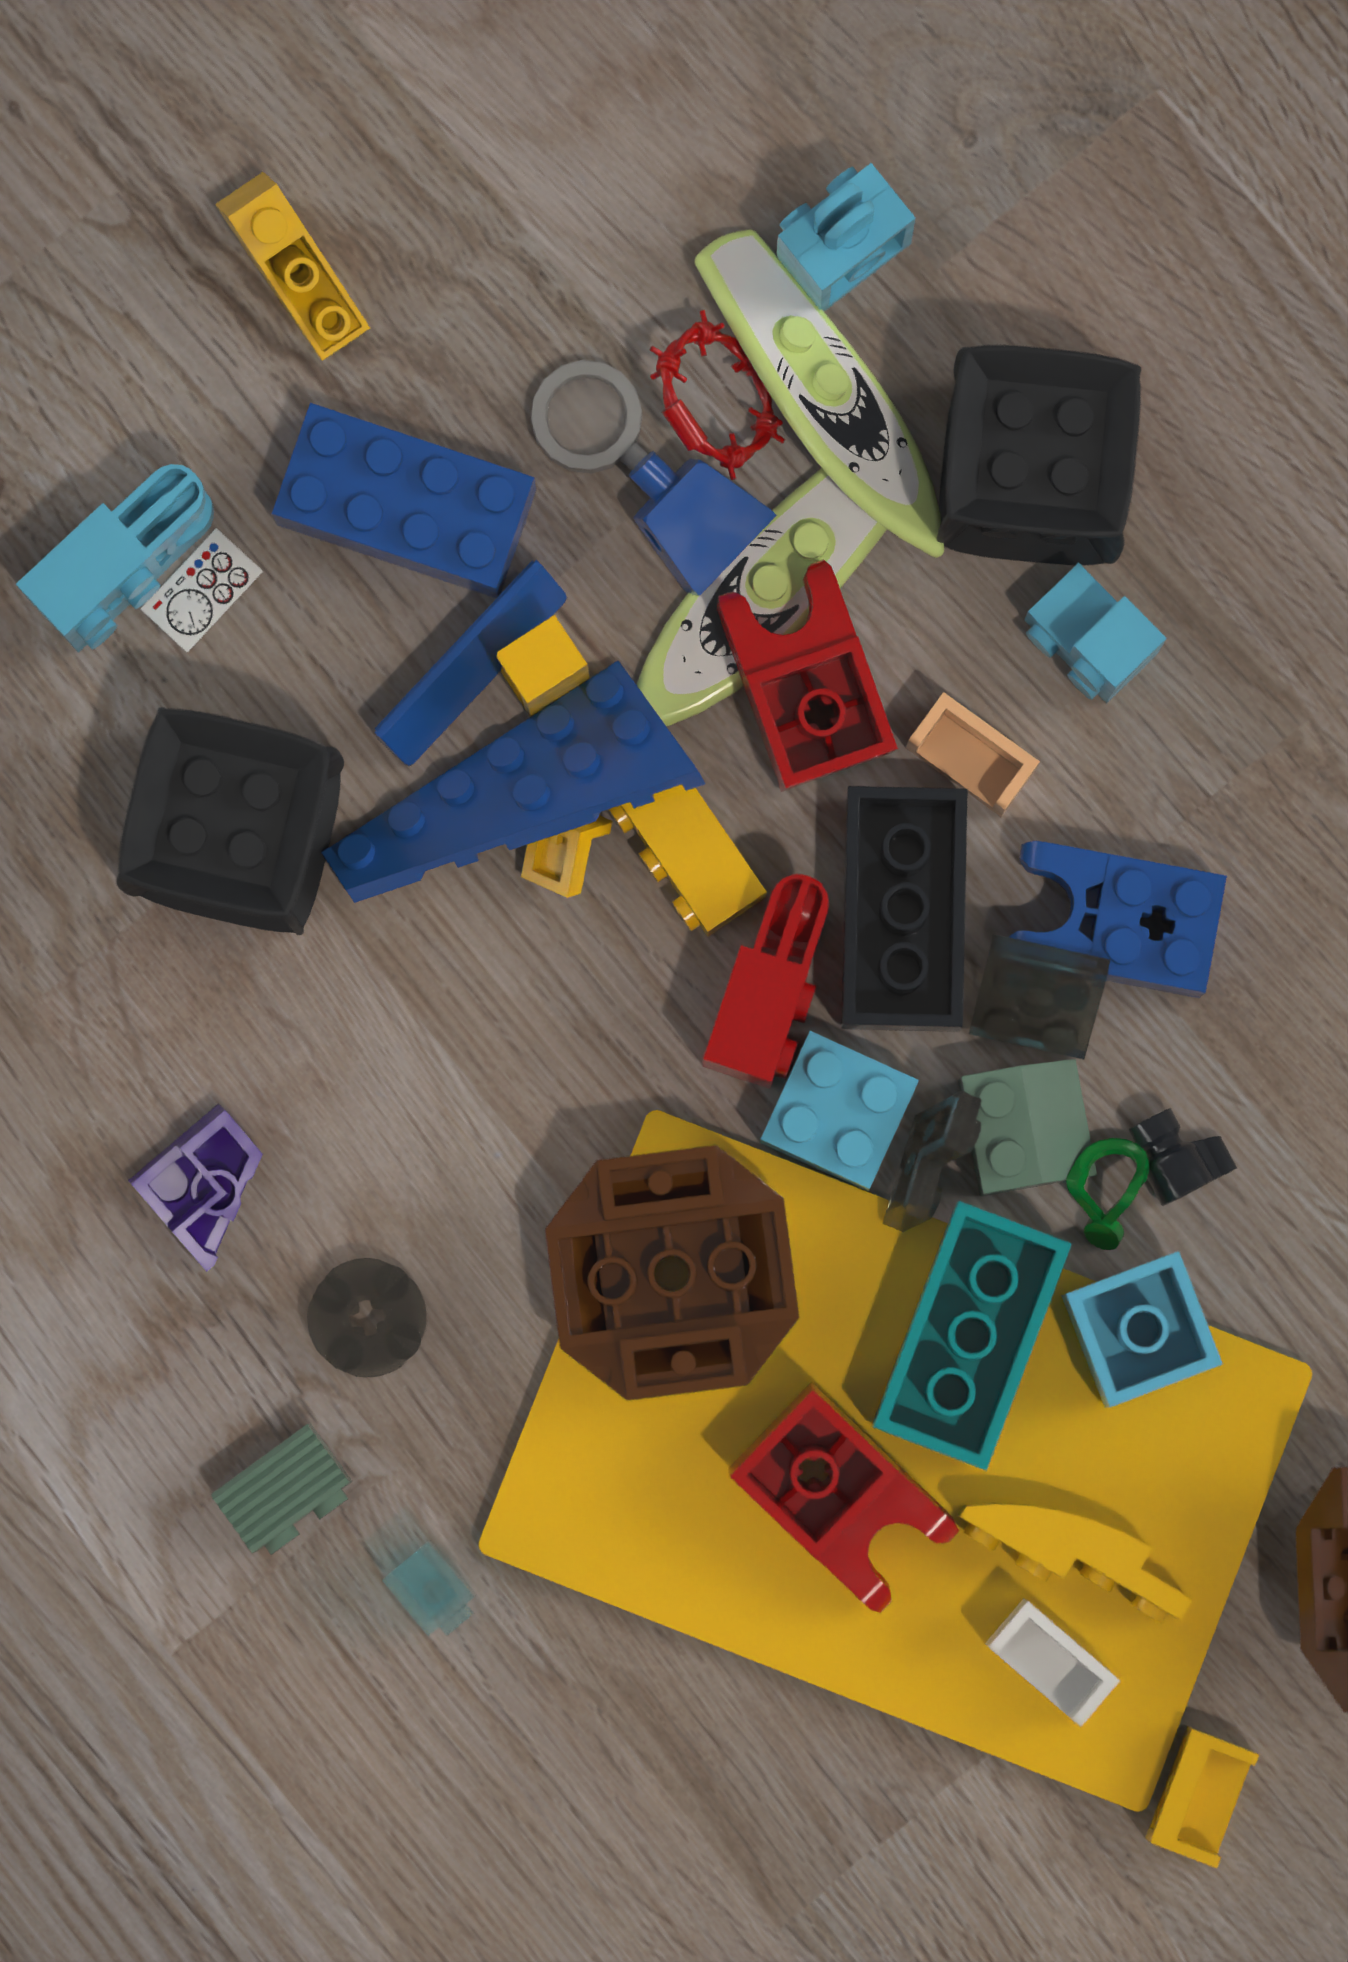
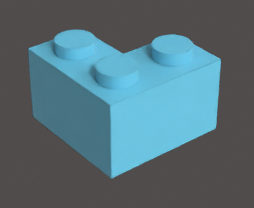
[1024,562,1167,704]

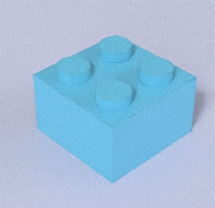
[760,1031,919,1192]
[1062,1251,1223,1408]

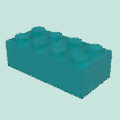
[871,1201,1072,1471]

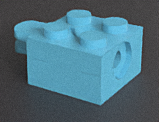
[776,163,916,311]

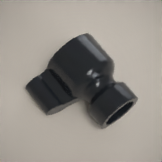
[1129,1108,1237,1206]

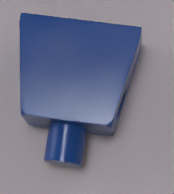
[629,451,777,596]

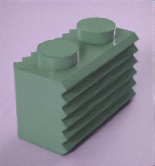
[211,1424,353,1555]

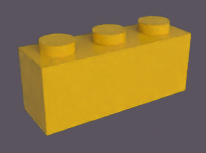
[607,784,767,937]

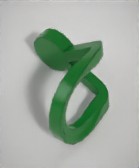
[1066,1138,1149,1250]

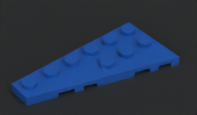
[321,660,705,903]

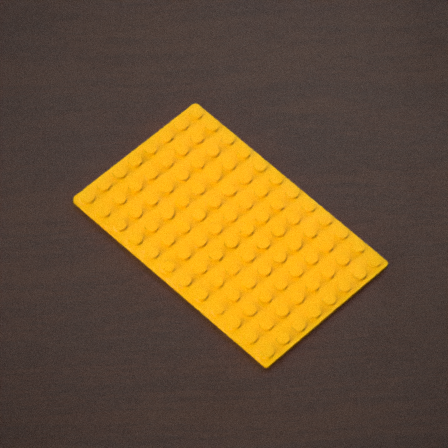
[479,1110,1312,1812]

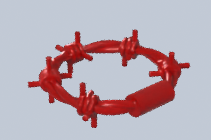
[649,310,785,480]

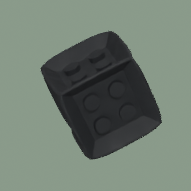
[937,345,1141,566]
[116,707,344,935]

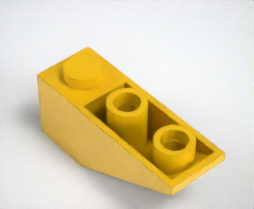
[215,172,370,361]

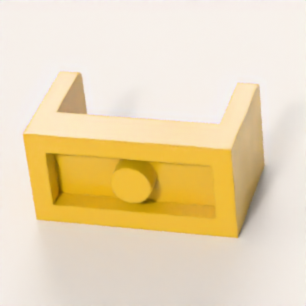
[497,615,590,717]
[1145,1726,1259,1868]

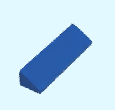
[374,560,567,766]

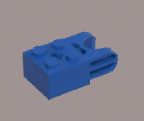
[1001,841,1227,998]

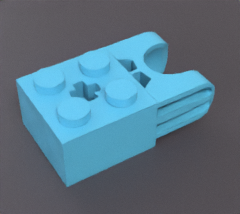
[16,464,214,653]

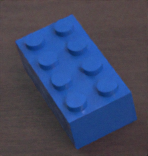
[272,403,537,598]

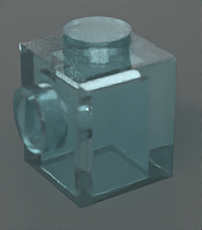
[382,1540,477,1636]

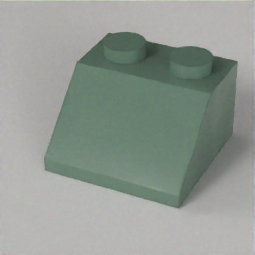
[958,1059,1097,1197]

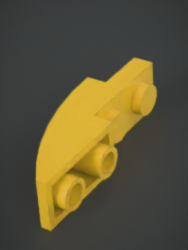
[957,1503,1193,1623]

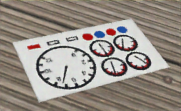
[141,528,263,652]

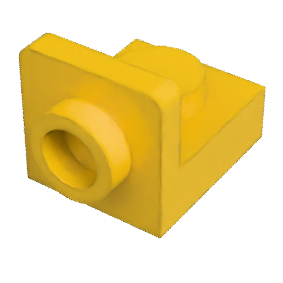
[521,815,613,898]

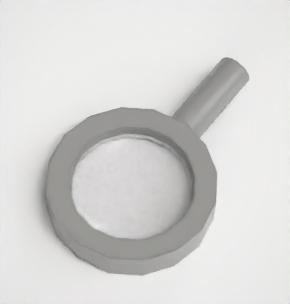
[531,360,648,474]

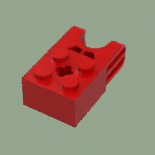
[717,559,898,792]
[703,874,829,1089]
[729,1382,959,1613]

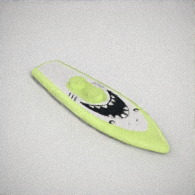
[695,229,945,558]
[636,468,887,727]

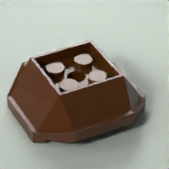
[545,1145,799,1401]

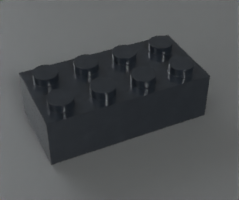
[841,786,968,1032]

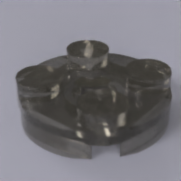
[307,1258,428,1378]

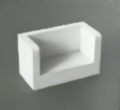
[985,1598,1120,1727]

